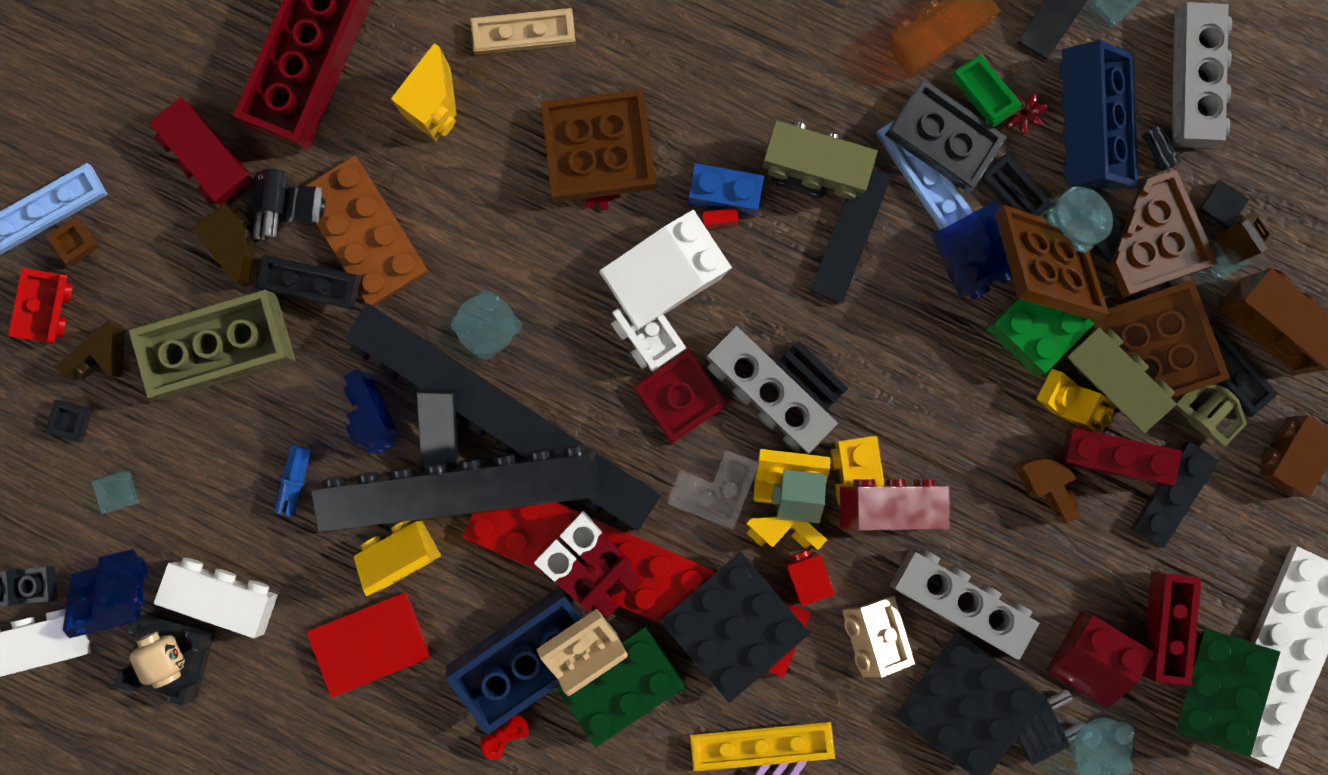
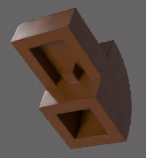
[1014,459,1080,523]

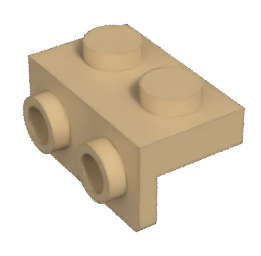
[536,609,628,696]

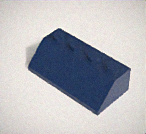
[1060,40,1139,190]
[445,587,584,735]

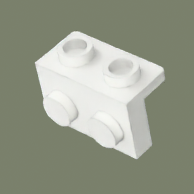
[611,308,686,372]

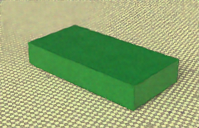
[951,54,1022,128]

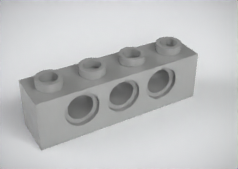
[1172,2,1232,148]
[706,326,838,454]
[890,548,1040,660]

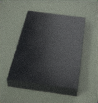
[885,78,1007,194]

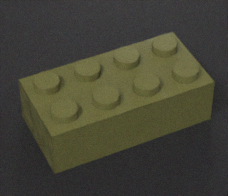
[129,290,296,401]

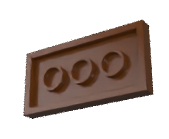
[306,155,429,307]

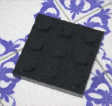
[660,551,810,703]
[895,631,1046,775]

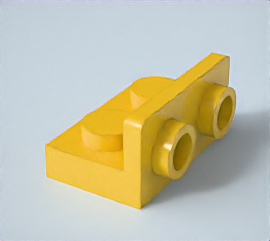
[830,436,884,505]
[753,449,830,504]

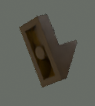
[1215,210,1274,265]
[54,321,126,380]

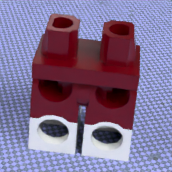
[534,511,642,619]

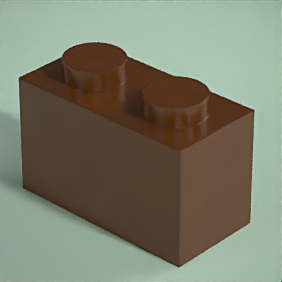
[1258,415,1328,497]

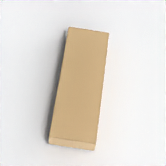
[470,8,576,55]

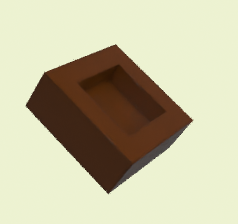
[46,217,100,266]

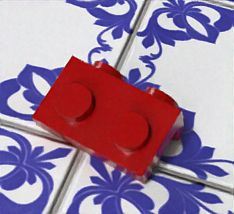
[8,267,73,344]

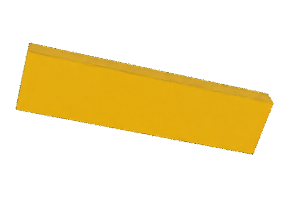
[690,722,835,771]

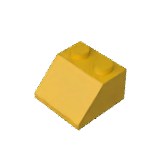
[391,43,457,141]
[353,520,442,597]

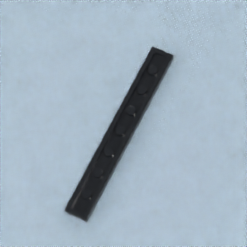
[1062,189,1278,417]

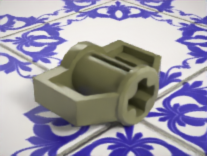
[1174,385,1247,449]

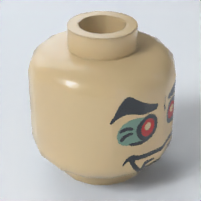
[129,631,185,688]

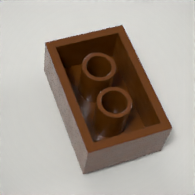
[1216,268,1328,375]

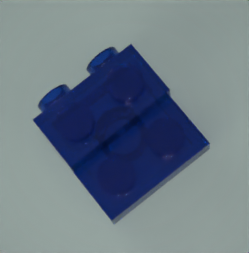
[931,201,1013,300]
[343,370,401,454]
[63,549,148,639]

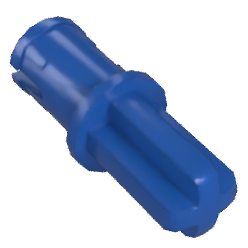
[273,445,311,516]

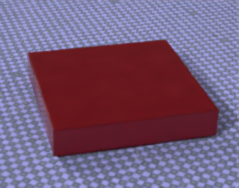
[633,348,729,444]

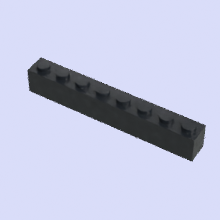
[311,445,601,532]

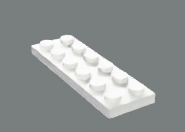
[1250,546,1328,769]

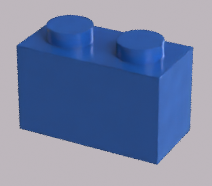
[688,163,764,217]

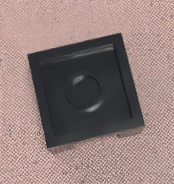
[113,613,215,706]

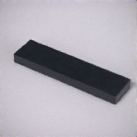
[810,168,892,304]

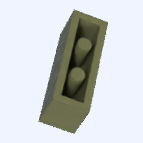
[762,120,878,199]
[1065,327,1177,434]

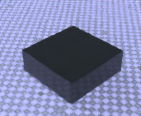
[1197,180,1249,229]
[45,399,93,442]

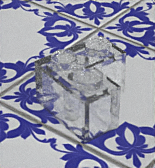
[667,450,759,530]

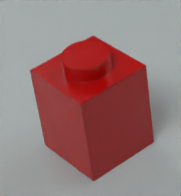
[784,549,835,606]

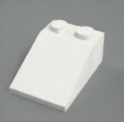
[599,209,732,330]

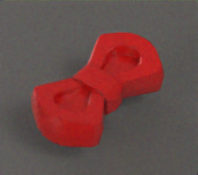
[480,715,529,760]

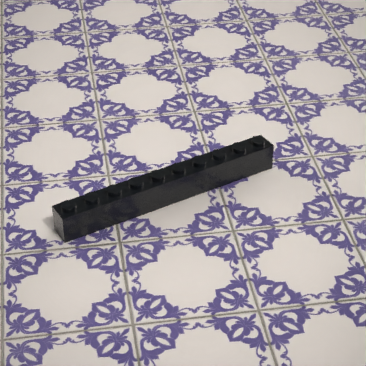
[344,303,661,532]

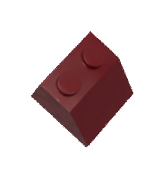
[1046,611,1155,709]

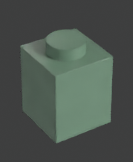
[772,469,826,523]

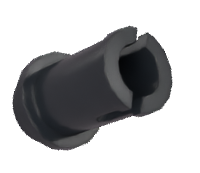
[1141,125,1181,172]

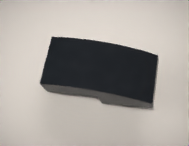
[277,186,325,227]
[0,565,58,607]

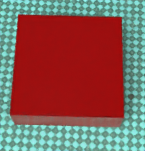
[701,208,739,231]

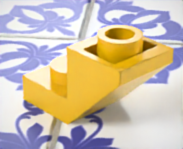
[1036,369,1116,433]
[744,516,827,550]

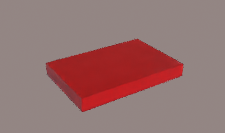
[306,592,432,698]

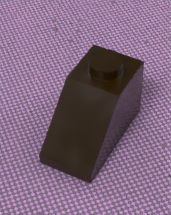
[192,203,256,288]

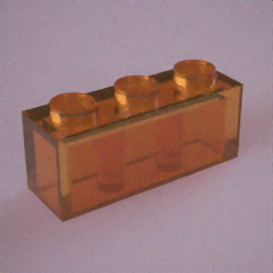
[887,0,1001,79]

